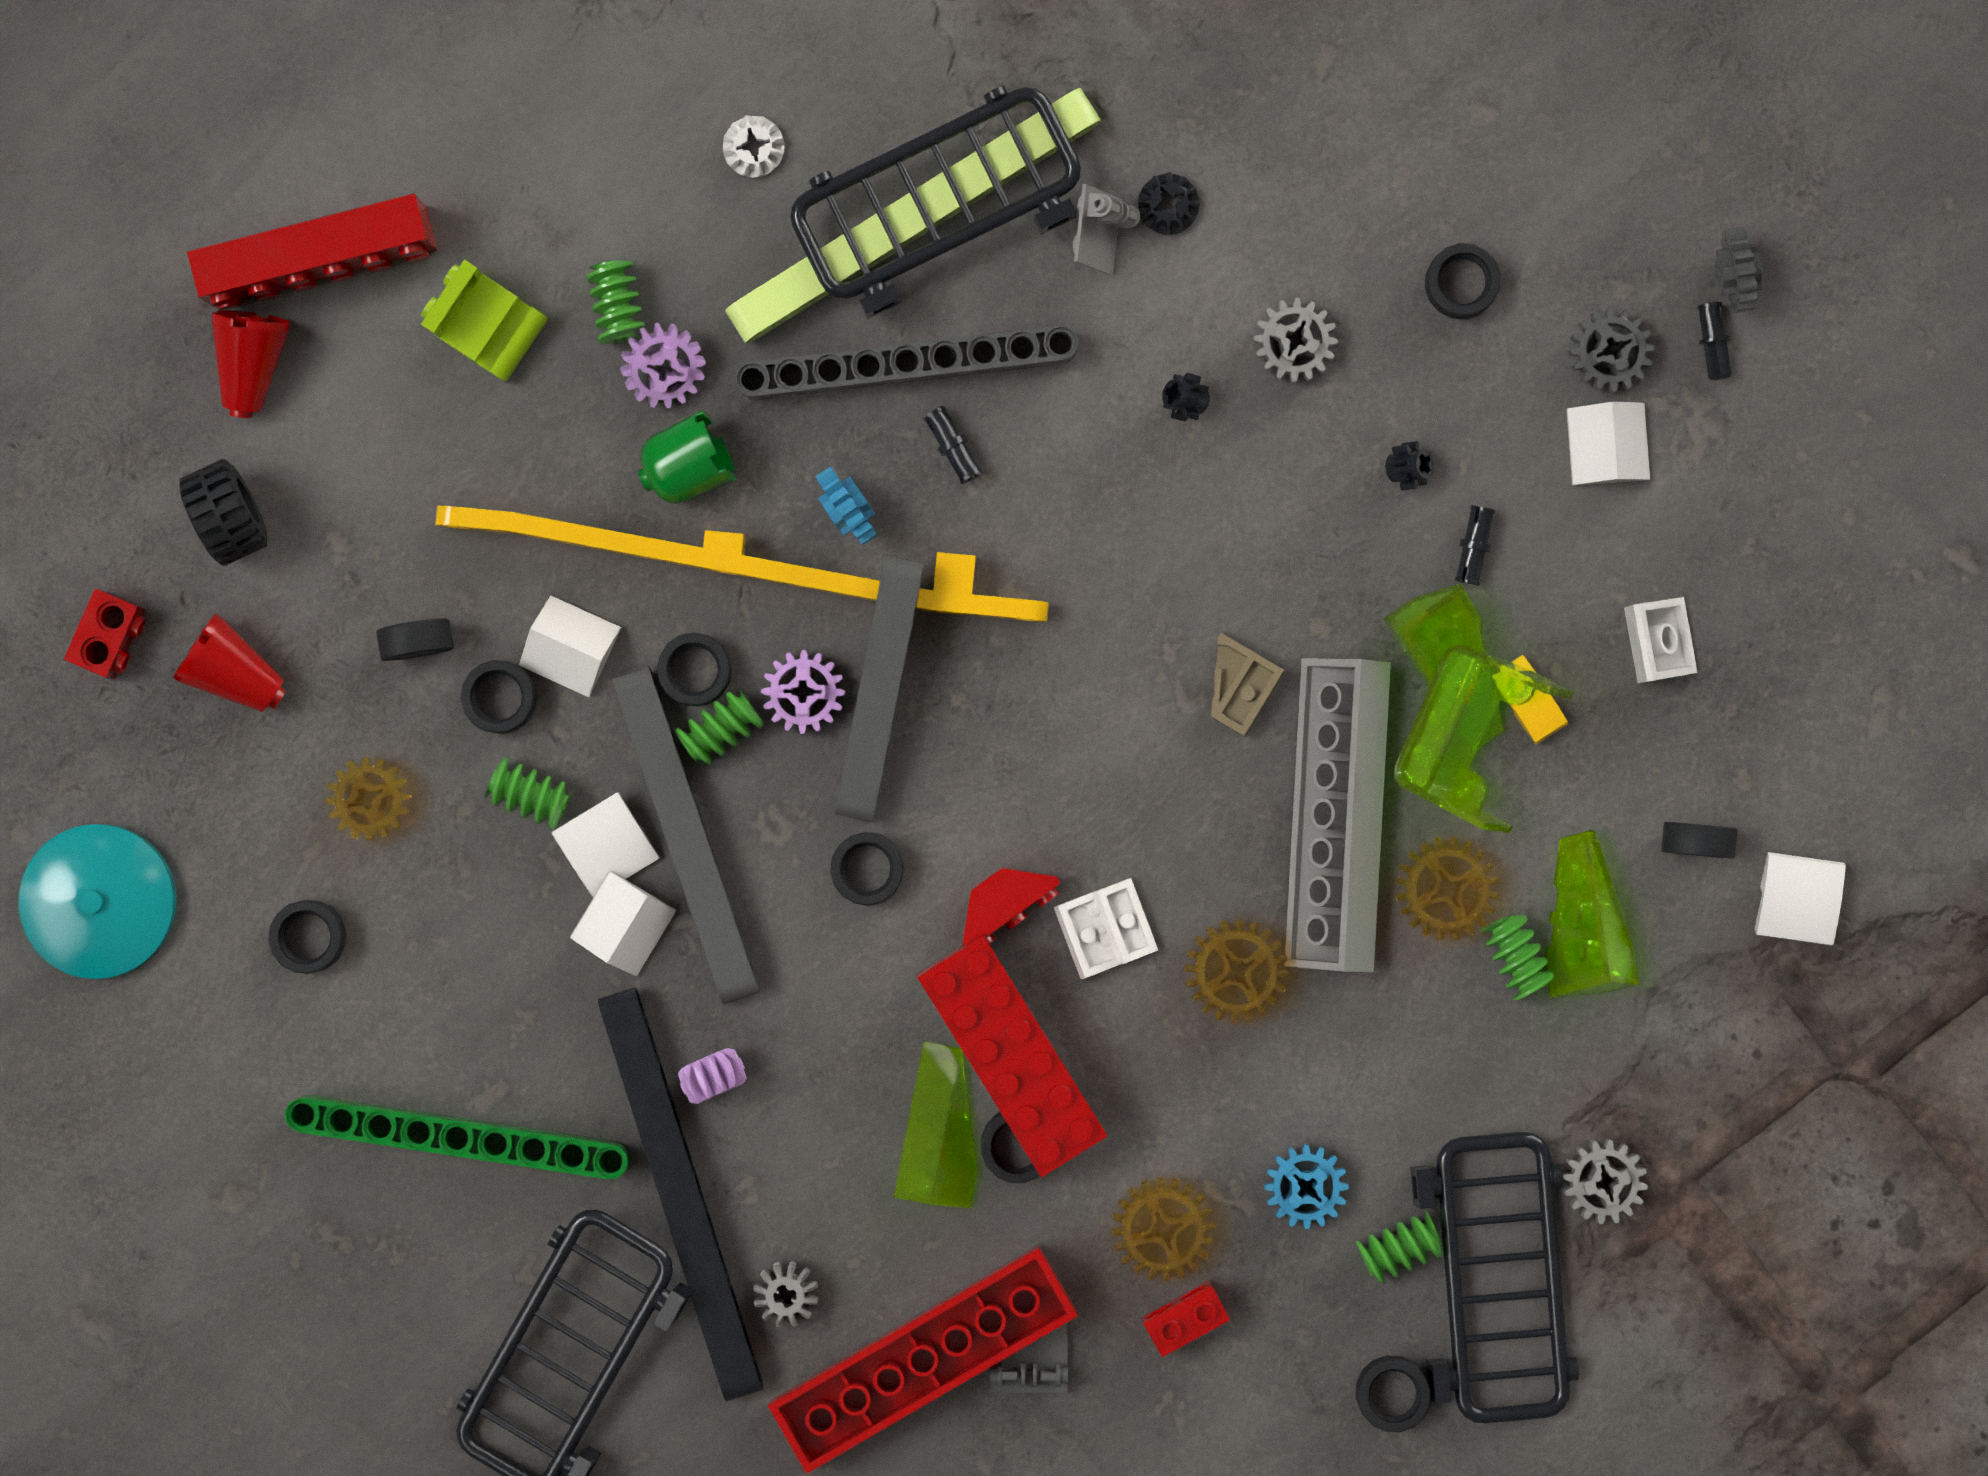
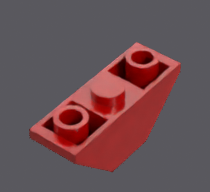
[962,867,1061,945]

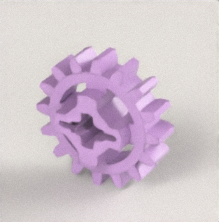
[620,323,706,408]
[761,650,846,734]

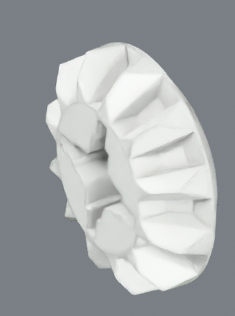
[723,115,784,178]

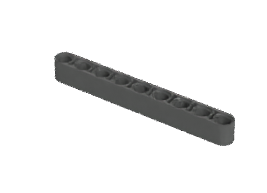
[735,325,1078,400]
[612,666,760,1004]

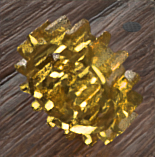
[325,757,412,841]

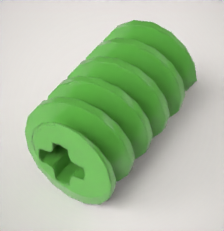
[586,260,645,345]
[675,689,764,766]
[485,757,572,830]
[1479,914,1555,1001]
[1355,1210,1442,1284]

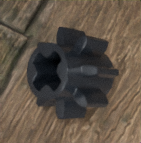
[1162,372,1210,422]
[1385,441,1434,491]

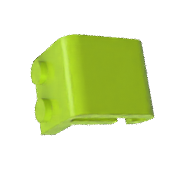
[421,259,549,383]

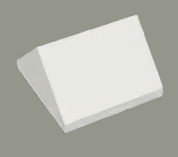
[1566,402,1650,486]
[519,596,622,697]
[1624,597,1698,683]
[570,871,677,976]

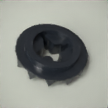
[1138,172,1200,235]

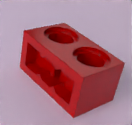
[64,588,146,679]
[1141,1280,1230,1357]

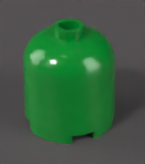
[638,410,736,504]

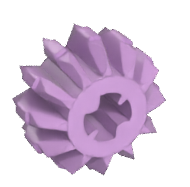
[678,1048,747,1104]

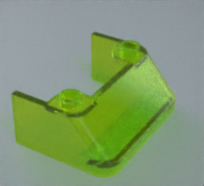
[1394,645,1574,833]

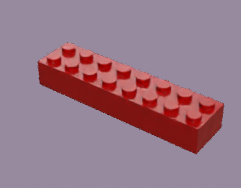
[767,1244,1078,1474]

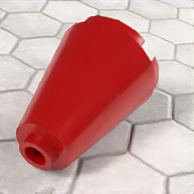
[211,310,290,418]
[172,613,286,712]

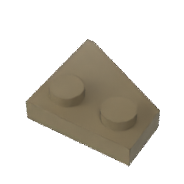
[1211,633,1285,737]

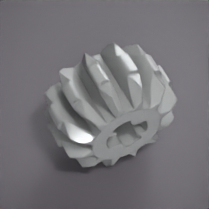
[753,1261,819,1327]

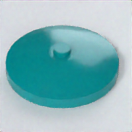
[18,824,177,979]

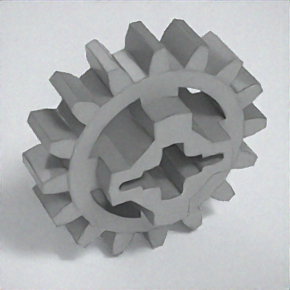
[1253,298,1338,383]
[1562,1139,1648,1224]

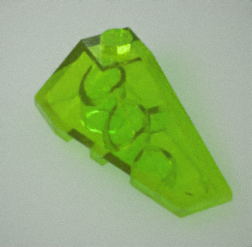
[1383,584,1504,752]
[1544,830,1639,998]
[894,1041,978,1208]

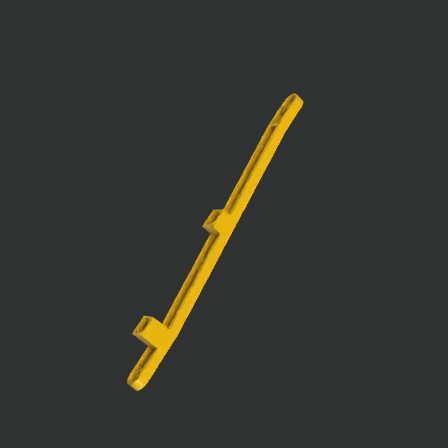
[435,506,1049,622]

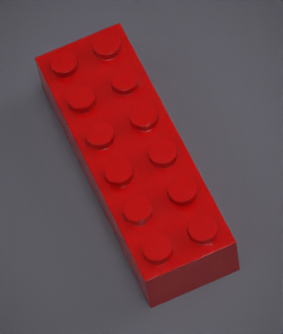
[187,193,437,310]
[916,934,1108,1178]

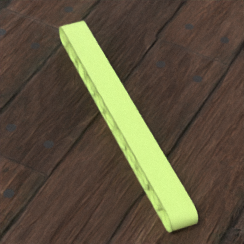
[725,88,1101,344]

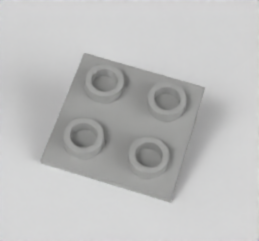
[1073,184,1140,275]

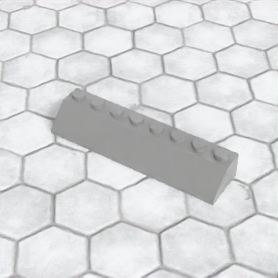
[1284,658,1391,972]

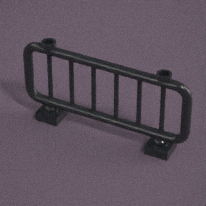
[790,86,1081,319]
[1410,1132,1579,1424]
[456,1209,694,1476]

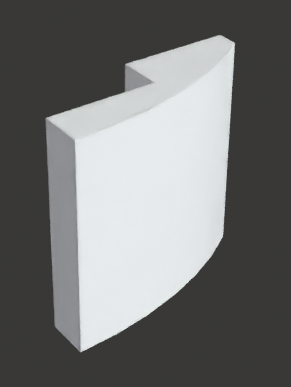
[551,792,660,898]
[1755,852,1846,945]
[1054,878,1158,979]

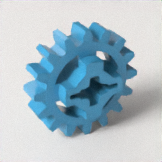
[815,466,878,545]
[1263,1143,1349,1229]

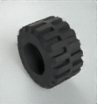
[180,459,267,566]

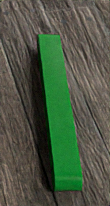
[285,1095,631,1179]

